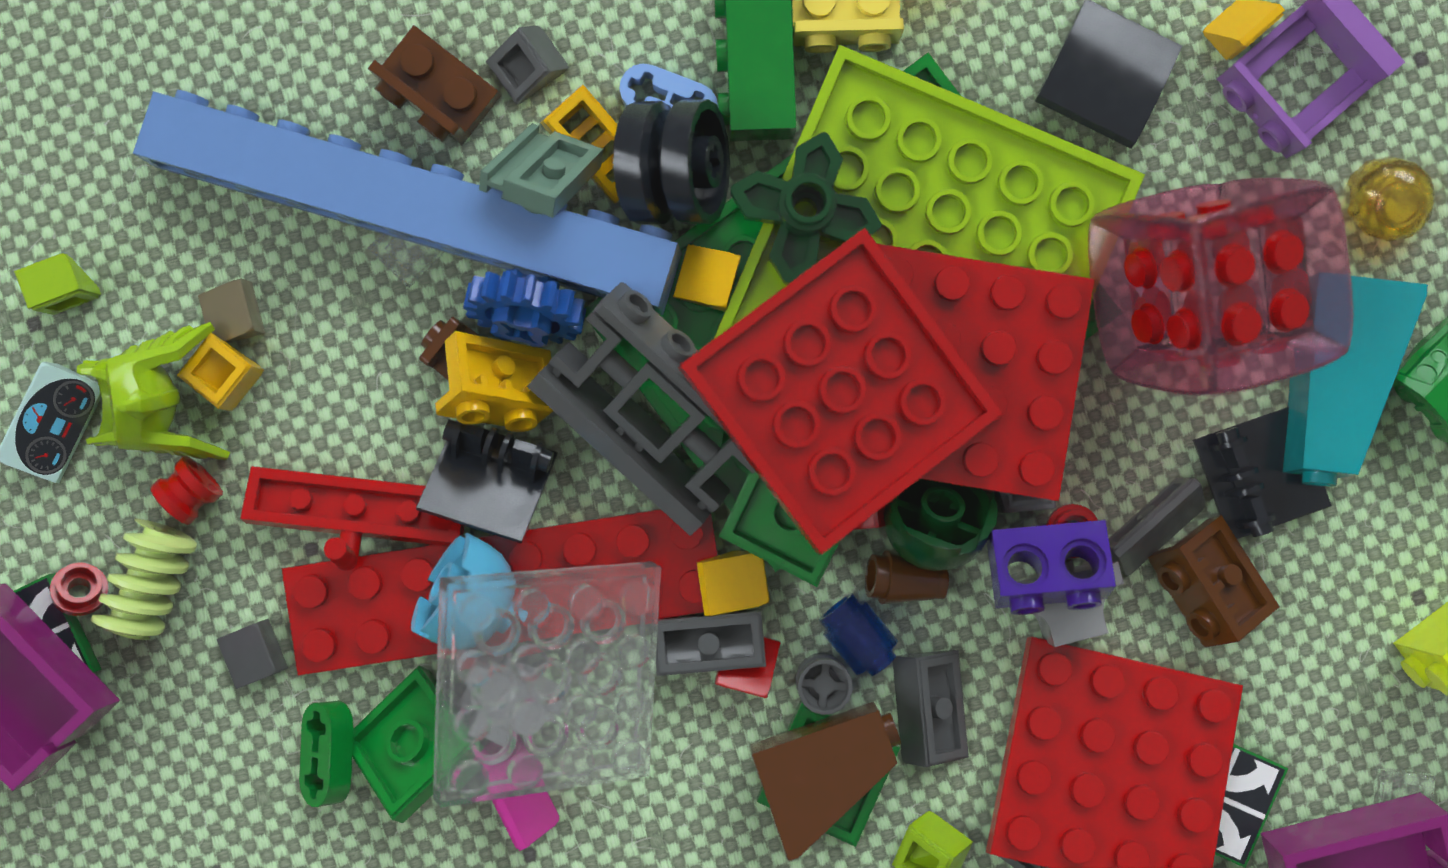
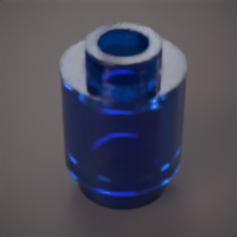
[819,593,898,676]

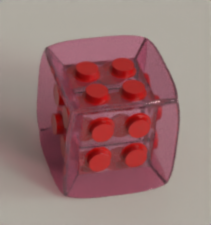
[1088,178,1353,396]

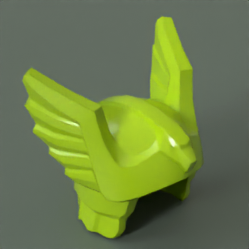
[77,322,230,460]

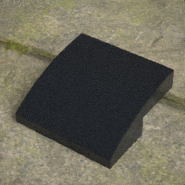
[1035,0,1182,149]

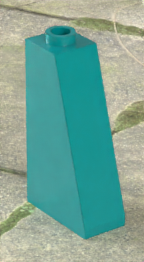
[1283,272,1428,487]

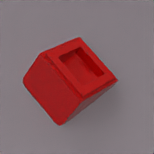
[715,637,781,698]

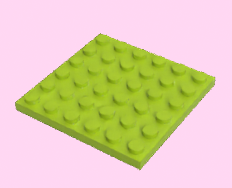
[714,44,1145,339]

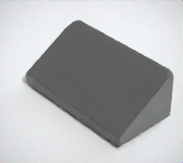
[1109,478,1205,576]
[652,609,766,676]
[892,650,969,767]

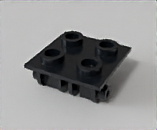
[1193,407,1332,539]
[416,419,558,544]

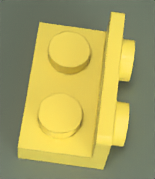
[792,0,904,53]

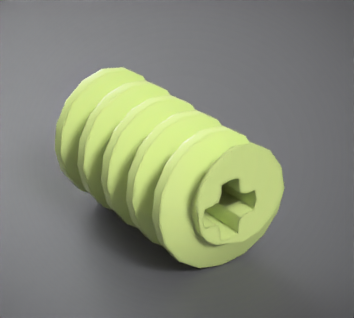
[91,518,197,640]

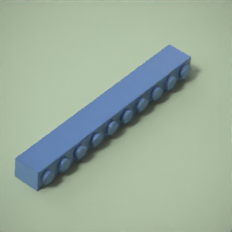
[133,90,682,316]

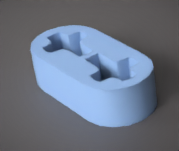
[619,63,718,108]

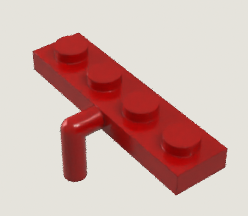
[240,466,464,571]

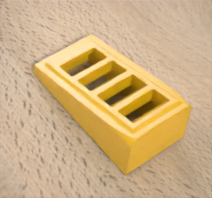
[540,85,619,203]

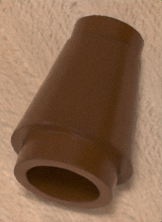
[865,550,949,604]

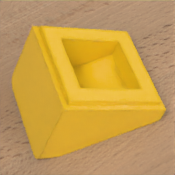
[1203,0,1285,60]
[673,244,741,312]
[177,333,264,411]
[697,550,769,616]

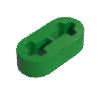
[299,700,354,807]

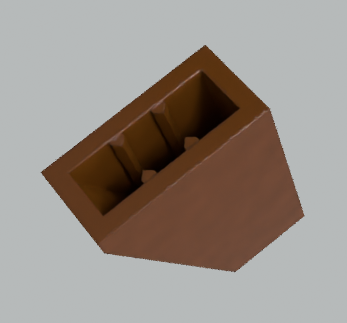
[750,702,901,861]

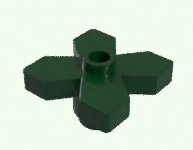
[730,132,882,285]

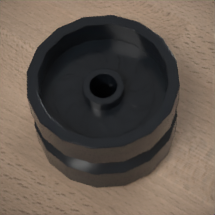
[613,99,730,224]

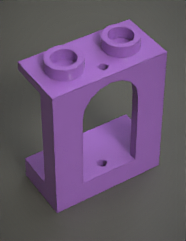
[1217,0,1405,159]

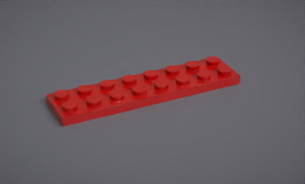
[282,509,718,676]

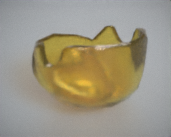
[1347,156,1435,242]

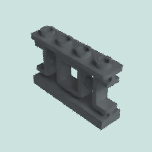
[527,282,756,536]

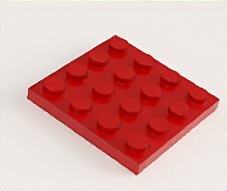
[678,228,1003,554]
[877,244,1095,501]
[986,637,1243,868]

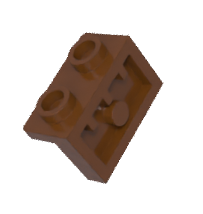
[368,25,501,145]
[1148,515,1280,647]

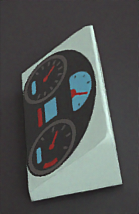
[0,362,101,483]

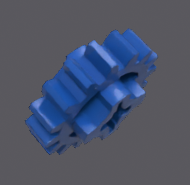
[463,269,586,347]

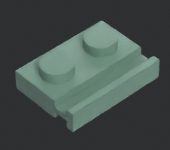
[479,123,603,218]

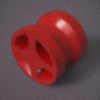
[150,456,223,525]

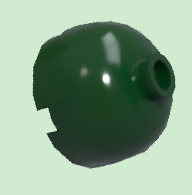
[884,479,998,572]

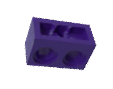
[987,520,1116,615]

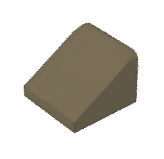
[198,278,265,343]

